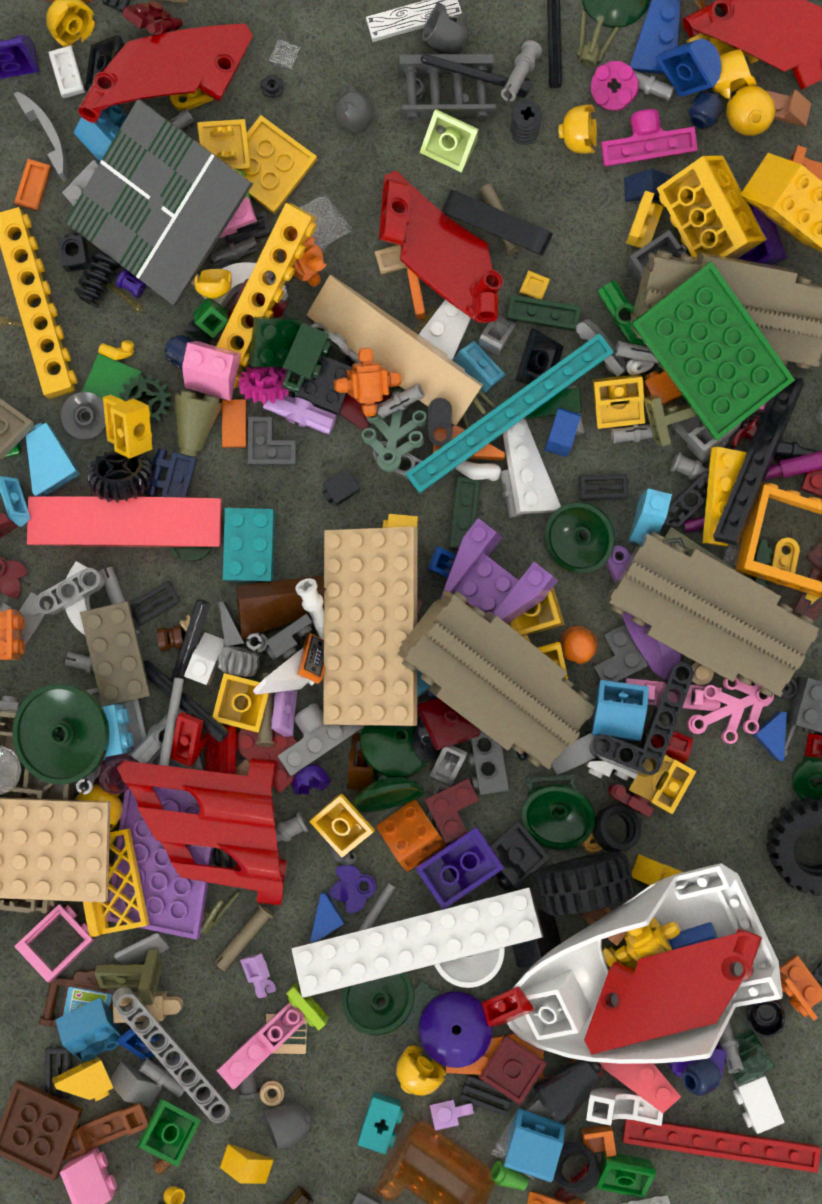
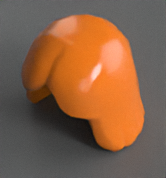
[560,626,598,664]

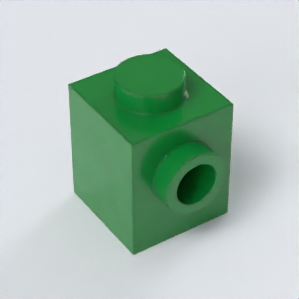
[193,298,229,338]

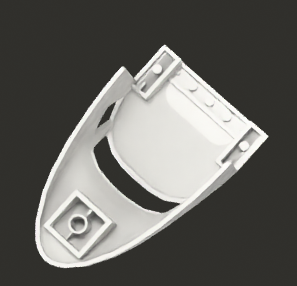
[507,863,783,1064]

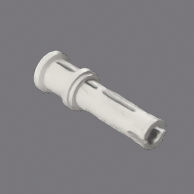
[295,578,324,640]

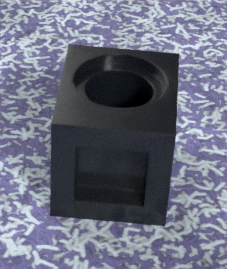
[58,233,89,273]
[322,468,360,506]

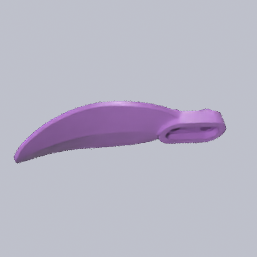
[606,546,681,680]

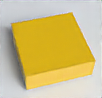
[519,270,550,300]

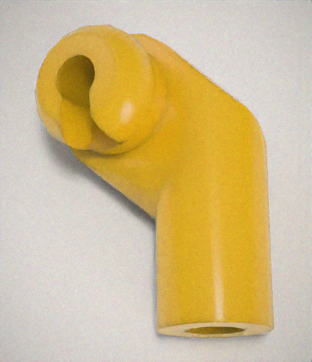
[98,340,135,361]

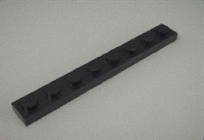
[713,377,804,546]

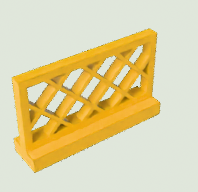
[83,828,149,937]

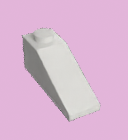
[253,648,315,694]

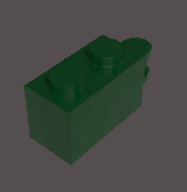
[282,323,332,394]

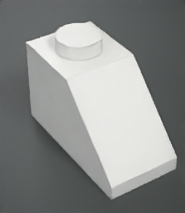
[184,632,225,685]

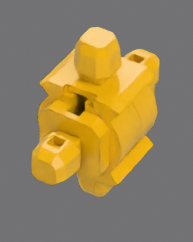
[615,917,681,963]

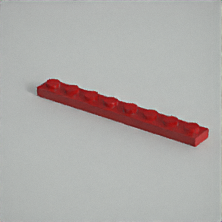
[622,1119,821,1173]

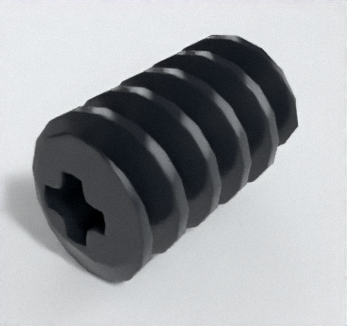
[510,99,542,145]
[74,254,121,308]

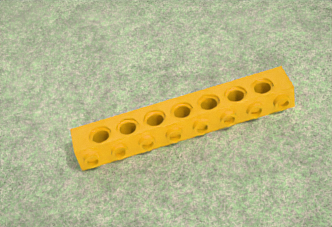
[217,203,317,388]
[0,207,78,399]

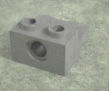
[672,416,741,464]

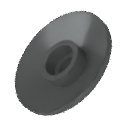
[61,392,106,440]

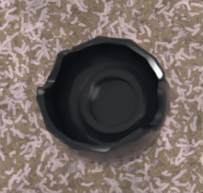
[747,1000,785,1037]

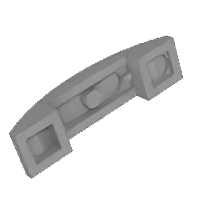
[14,92,68,182]
[551,732,643,775]

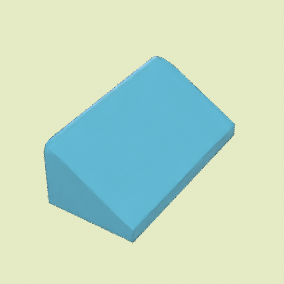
[453,341,506,393]
[0,476,31,527]

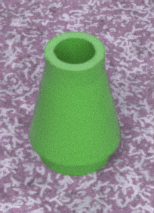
[490,1161,528,1191]

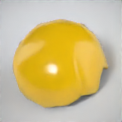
[195,269,232,299]

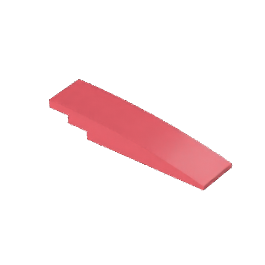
[27,496,222,547]

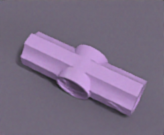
[263,395,337,435]

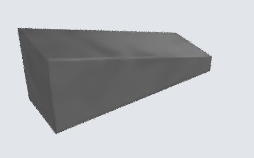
[219,601,247,646]

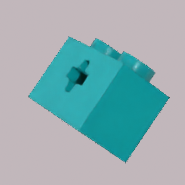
[357,1091,404,1155]

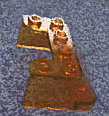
[374,1122,495,1204]

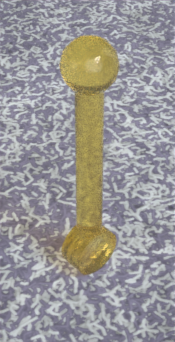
[104,283,141,312]
[414,307,438,334]
[0,317,47,330]

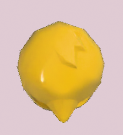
[712,49,757,99]

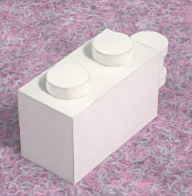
[733,1059,785,1134]

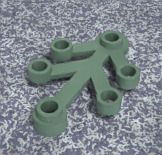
[361,388,428,472]

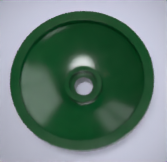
[582,0,650,28]
[544,502,615,573]
[360,718,427,778]
[352,775,425,812]
[522,784,595,849]
[342,972,414,1036]

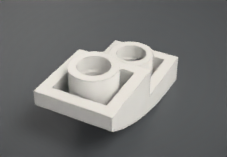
[585,760,638,781]

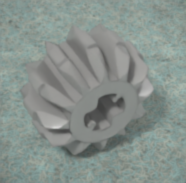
[218,646,260,677]

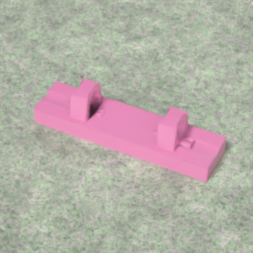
[625,678,722,711]

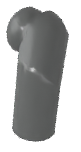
[328,843,357,865]

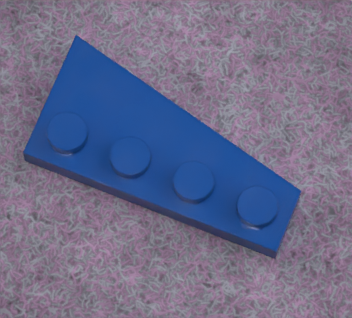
[630,0,681,74]

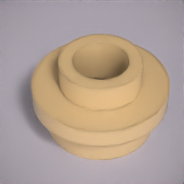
[260,1080,284,1106]

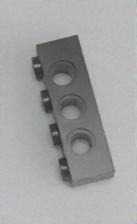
[466,729,509,795]

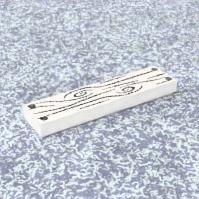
[366,0,462,42]

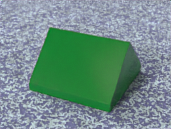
[137,1099,201,1167]
[596,1151,656,1198]

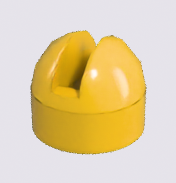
[163,1186,185,1204]

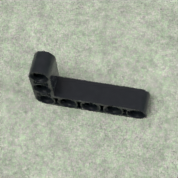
[589,662,694,777]

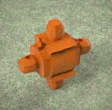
[280,227,327,287]
[334,347,402,417]

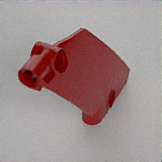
[682,0,822,90]
[78,23,253,123]
[379,170,503,323]
[584,929,762,1055]

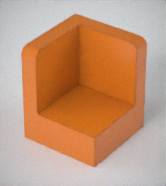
[581,1125,617,1157]

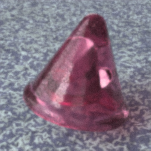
[99,757,134,794]

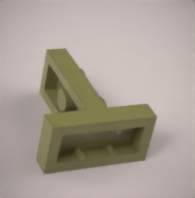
[644,395,697,447]
[95,949,163,1005]

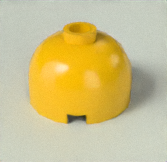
[46,0,95,47]
[726,86,776,136]
[559,105,597,154]
[74,784,123,830]
[396,1045,446,1096]

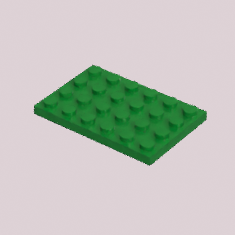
[630,261,795,441]

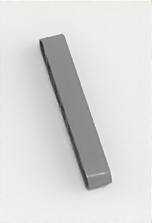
[112,987,230,1123]

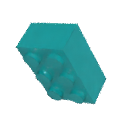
[223,508,276,583]

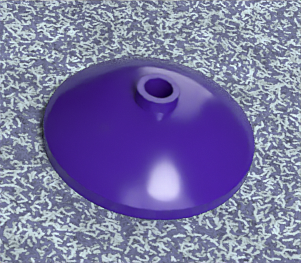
[419,992,492,1068]

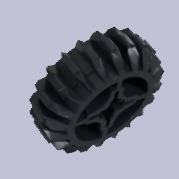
[87,449,153,503]

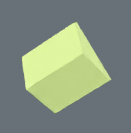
[420,109,479,173]

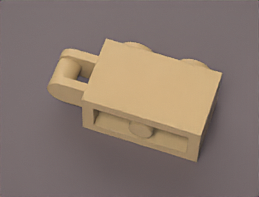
[113,991,183,1023]

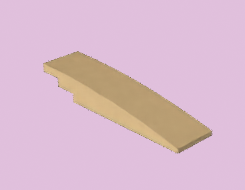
[307,275,483,426]

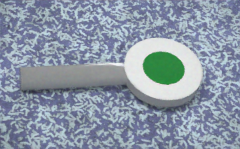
[324,330,361,363]

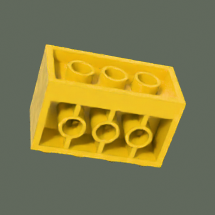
[740,153,822,252]
[657,156,767,261]

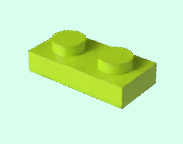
[286,981,329,1031]

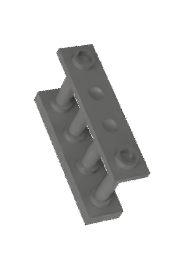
[398,54,496,122]

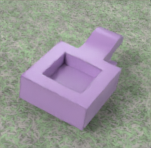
[240,953,276,998]
[430,1100,474,1131]

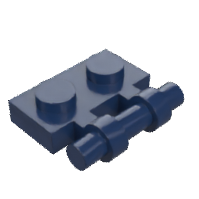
[146,449,197,498]

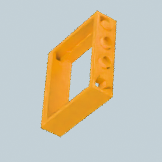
[735,483,822,598]

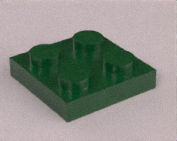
[249,316,302,367]

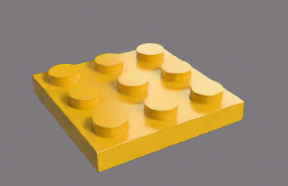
[239,115,317,214]

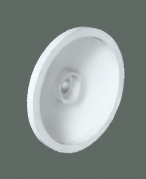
[435,947,505,988]

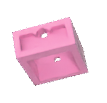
[14,904,95,983]

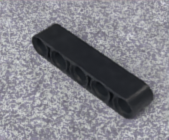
[441,189,553,256]

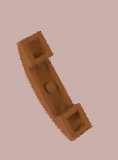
[65,1102,150,1161]

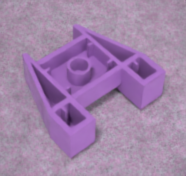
[441,518,558,624]

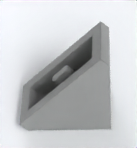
[478,315,516,356]
[429,745,467,786]
[110,1060,162,1107]

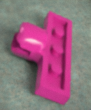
[600,109,698,167]

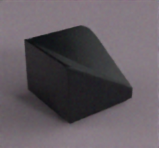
[183,318,213,344]

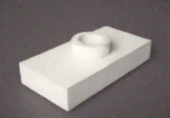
[49,45,85,99]

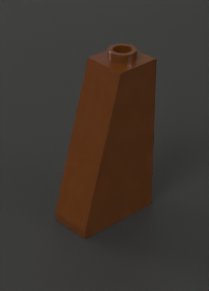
[236,576,326,639]

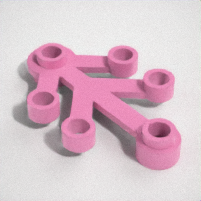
[686,677,774,744]

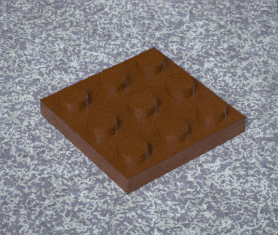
[0,1080,83,1181]

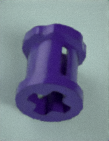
[116,269,147,299]

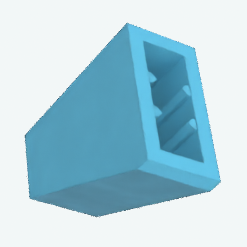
[26,423,80,497]
[628,489,672,544]

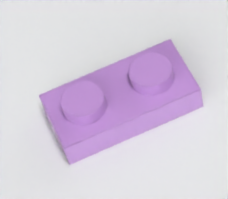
[271,690,297,737]

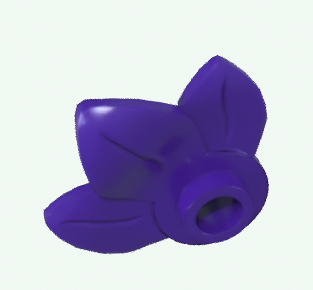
[329,865,376,913]

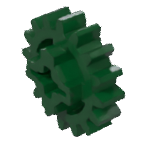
[119,374,171,426]

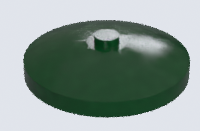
[12,684,110,784]

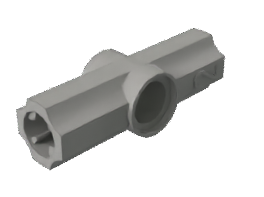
[129,707,187,764]

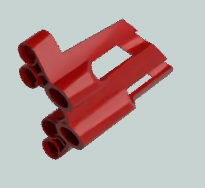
[117,758,287,906]

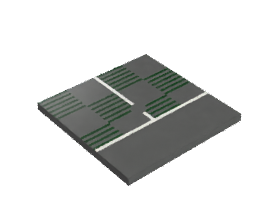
[65,99,253,306]

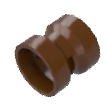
[157,625,185,652]

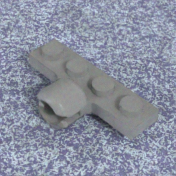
[277,703,364,777]

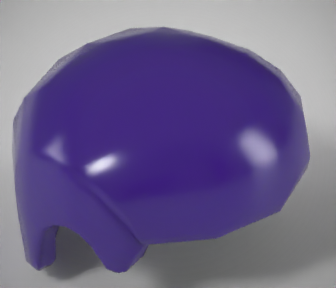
[292,764,331,795]

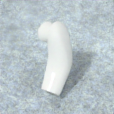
[626,359,655,375]
[455,460,501,481]

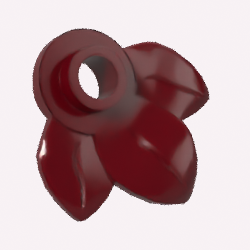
[730,416,760,450]
[0,556,28,598]

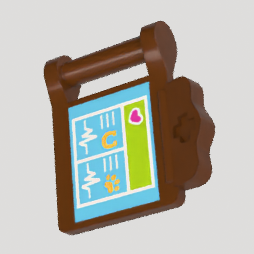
[39,969,116,1027]

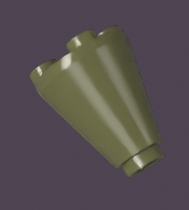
[174,389,223,457]

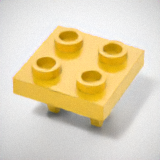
[197,119,251,170]

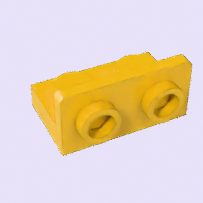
[626,191,663,249]

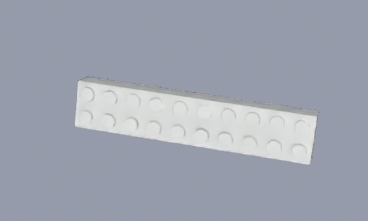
[291,888,544,998]

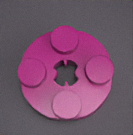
[591,61,639,111]

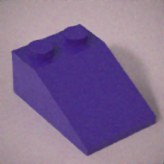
[0,35,40,79]
[415,827,504,910]

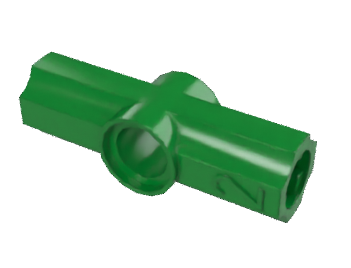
[597,280,646,346]

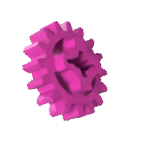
[239,367,291,404]

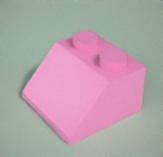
[182,341,241,401]
[60,1146,117,1204]

